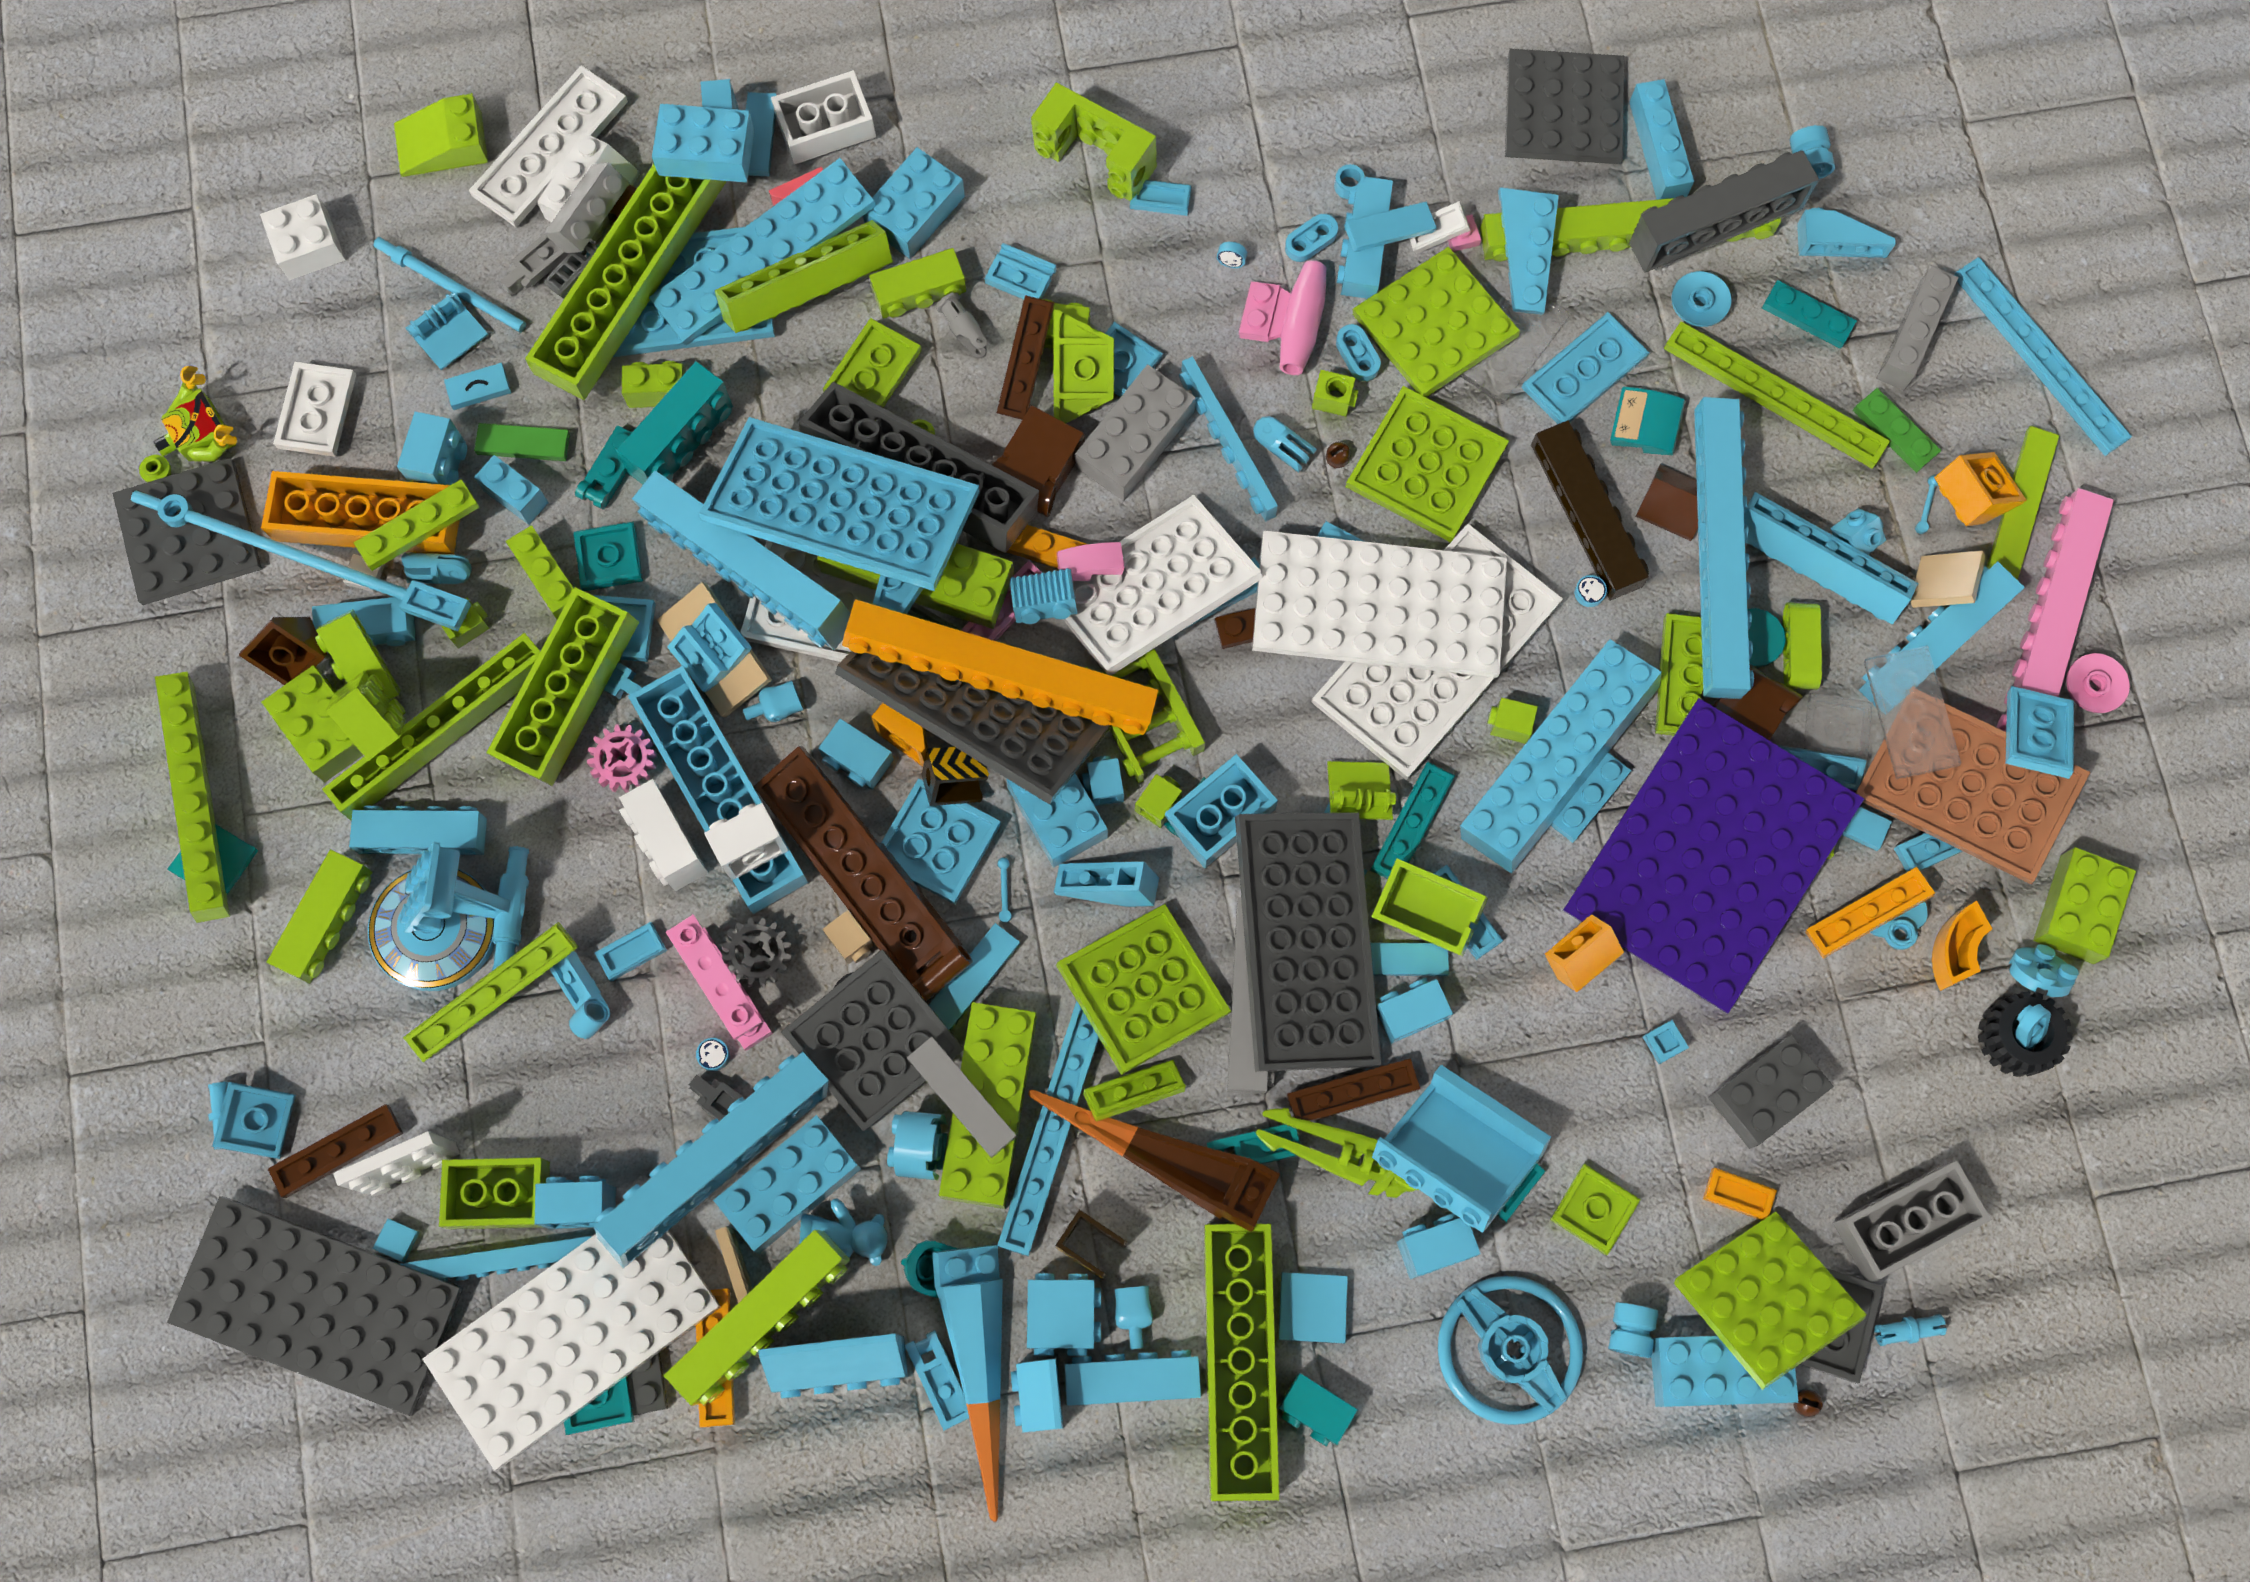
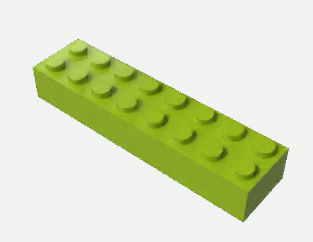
[1203,1224,1279,1501]

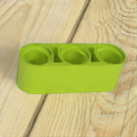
[1782,602,1822,690]

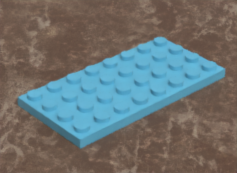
[699,417,979,591]

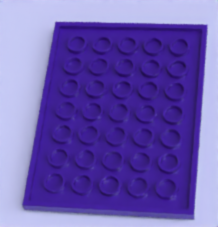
[1562,698,1864,1014]

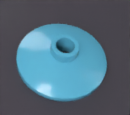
[1671,271,1731,327]

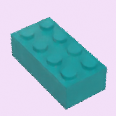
[616,361,733,485]

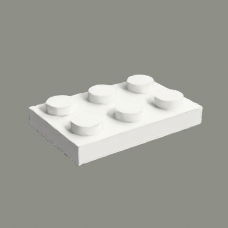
[273,362,356,457]

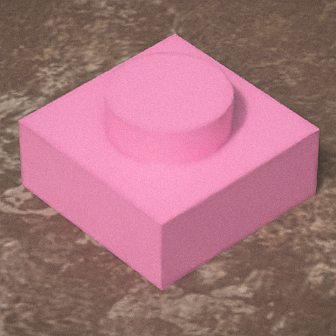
[1448,215,1481,252]

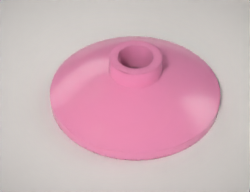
[2066,653,2130,713]

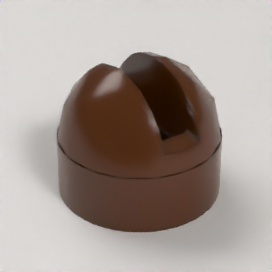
[1326,441,1350,468]
[1793,1389,1822,1417]

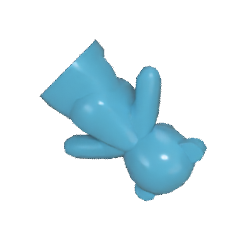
[799,1198,888,1266]

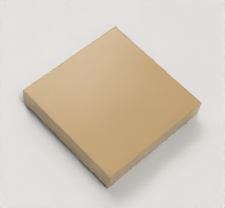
[1910,551,1986,608]

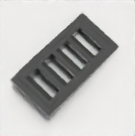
[544,241,598,298]

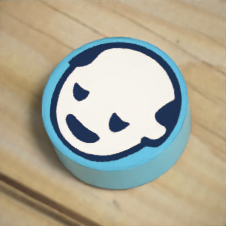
[1217,241,1247,268]
[1574,575,1607,607]
[696,1038,730,1071]

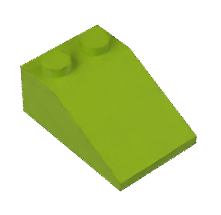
[394,93,488,177]

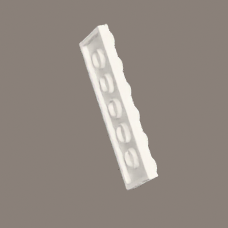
[469,65,628,227]

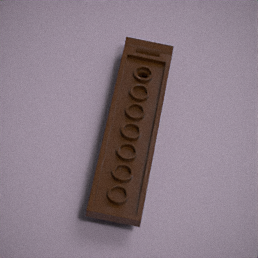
[753,746,973,1002]

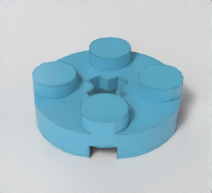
[2009,944,2079,997]

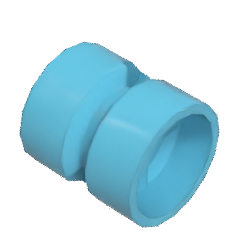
[1789,125,1835,179]
[1608,1302,1658,1358]

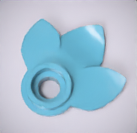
[1870,902,1928,950]

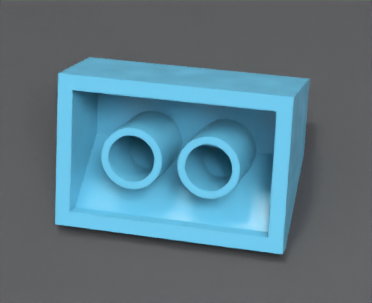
[1165,754,1278,868]

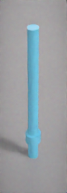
[373,237,526,333]

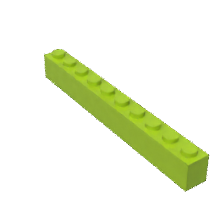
[1480,198,1781,261]

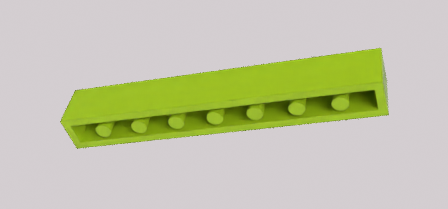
[322,632,540,821]
[155,671,230,923]

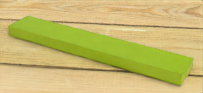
[1987,425,2059,580]
[403,922,579,1062]

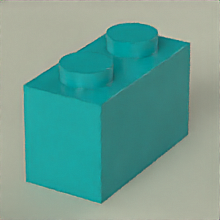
[1278,1373,1358,1447]

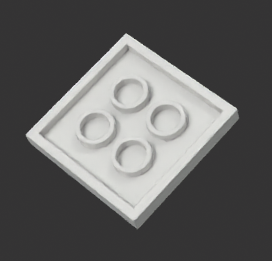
[333,1131,460,1197]

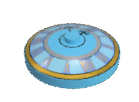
[368,869,495,991]

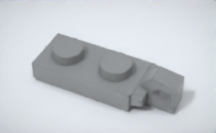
[500,234,569,297]

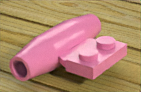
[1239,261,1327,375]

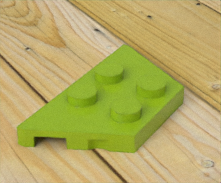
[1054,310,1114,423]

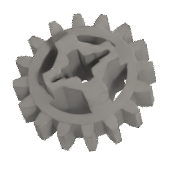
[722,918,791,988]

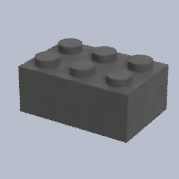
[1708,1035,1834,1149]

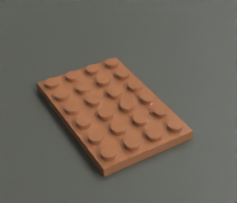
[1856,688,2090,884]

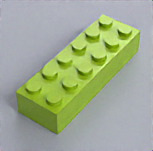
[817,543,1014,629]
[486,587,639,786]
[938,1002,1037,1209]
[663,1229,850,1406]

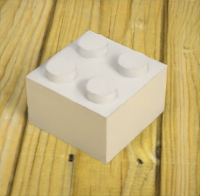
[260,194,345,280]
[704,803,789,881]

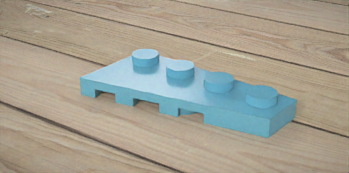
[1498,187,1559,315]

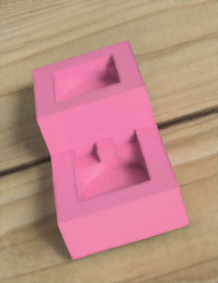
[1056,542,1124,581]

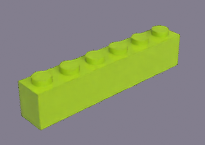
[714,220,893,333]

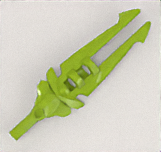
[1255,1108,1420,1198]

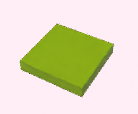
[1549,1164,1641,1256]

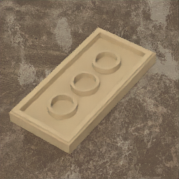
[656,582,772,717]

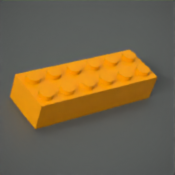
[261,471,460,554]

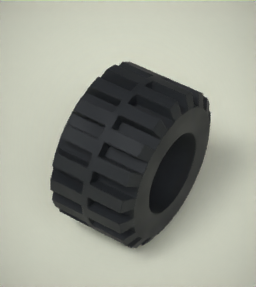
[1978,991,2073,1077]

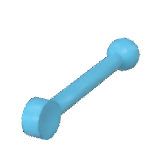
[1915,475,1939,534]
[997,857,1012,923]

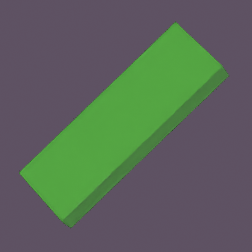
[474,423,570,462]

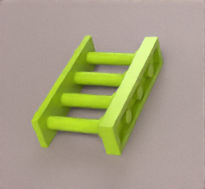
[1085,648,1205,784]

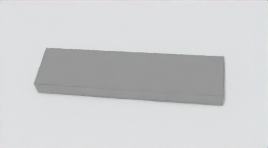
[907,1037,1017,1158]

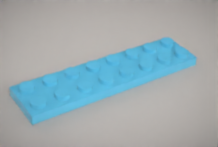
[649,158,876,346]

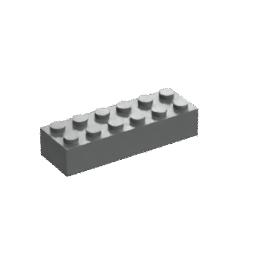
[1629,150,1819,273]

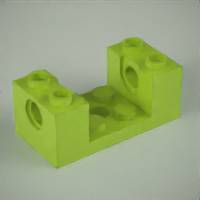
[1031,82,1157,201]

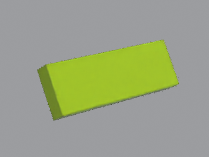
[1084,1060,1186,1122]

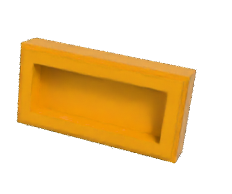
[1703,1167,1777,1221]

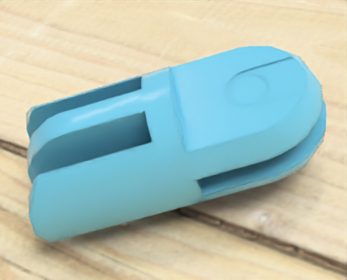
[1253,416,1317,473]
[402,553,472,584]

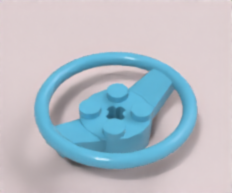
[1438,1276,1583,1425]

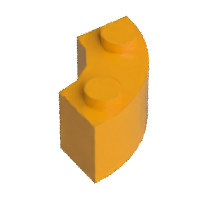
[1932,901,1993,991]

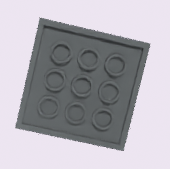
[1505,49,1624,164]
[112,458,262,605]
[781,949,964,1132]

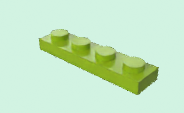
[353,479,480,571]

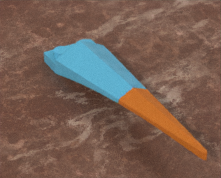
[932,1244,1003,1522]

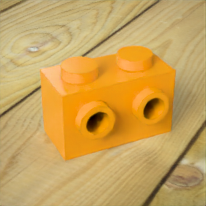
[1545,914,1624,992]

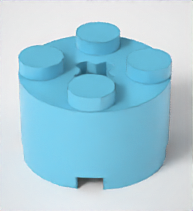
[887,1111,947,1180]

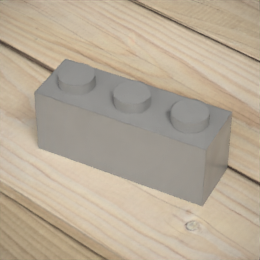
[544,163,630,253]

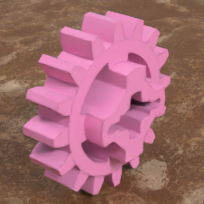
[587,724,657,793]

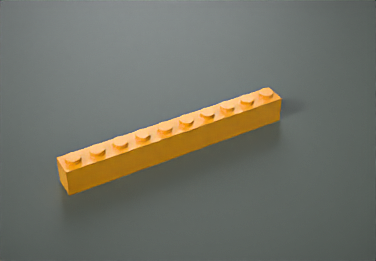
[842,599,1158,735]

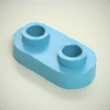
[1285,214,1338,262]
[1336,324,1381,381]
[2014,1004,2051,1051]

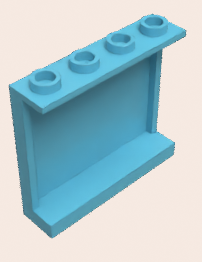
[1372,1065,1551,1233]

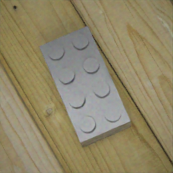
[1075,364,1196,501]
[1833,1160,1992,1282]

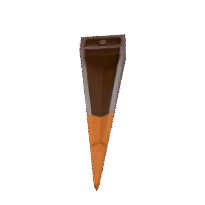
[1028,1090,1280,1232]

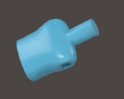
[743,681,804,722]
[1114,1286,1153,1349]

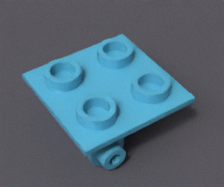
[405,293,489,370]

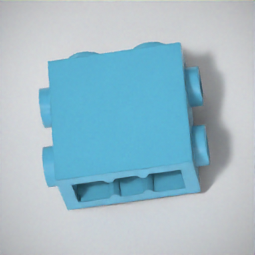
[1027,1273,1101,1356]

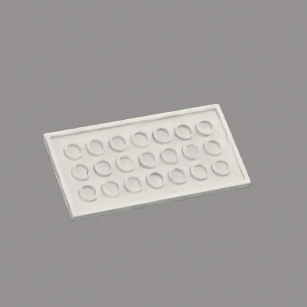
[1311,524,1563,780]
[1252,530,1507,677]
[422,1231,721,1471]

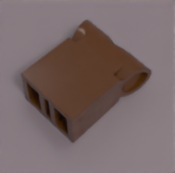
[992,405,1085,517]
[1713,663,1804,741]

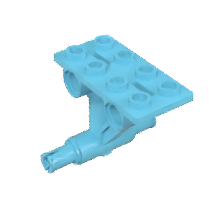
[400,842,529,970]

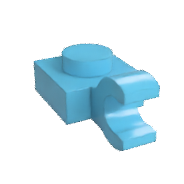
[604,662,643,699]

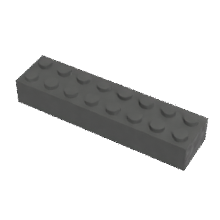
[799,382,1039,553]

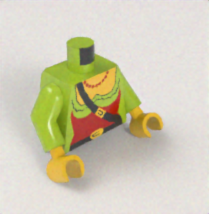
[153,366,237,462]

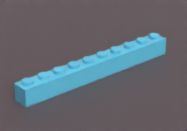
[401,1235,594,1281]

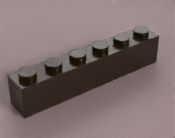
[1531,420,1649,601]

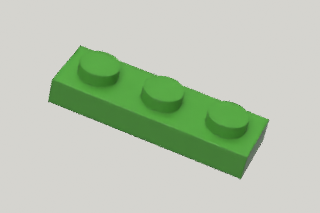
[1853,388,1941,473]

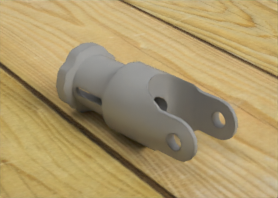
[936,292,987,358]

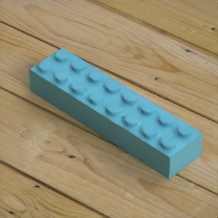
[632,471,851,650]
[1460,639,1662,874]
[628,665,808,914]
[594,1052,829,1269]

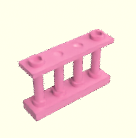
[666,914,773,1051]

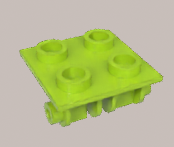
[1327,761,1396,820]

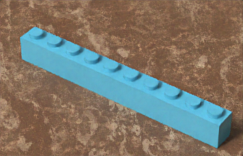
[1694,397,1754,699]

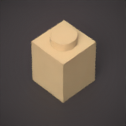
[822,910,874,965]

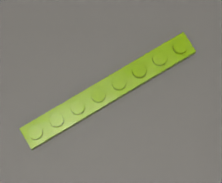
[1664,321,1890,469]

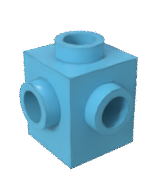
[1831,508,1886,554]

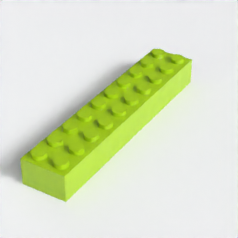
[525,164,727,401]

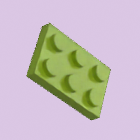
[823,318,922,408]

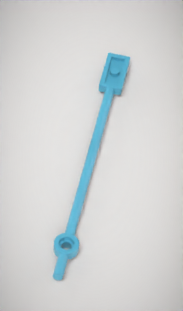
[131,490,472,631]

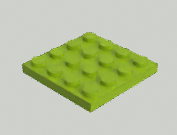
[1353,246,1520,397]
[1345,386,1509,543]
[1056,904,1231,1075]
[1674,1212,1867,1390]

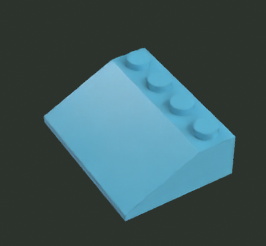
[758,1333,908,1399]

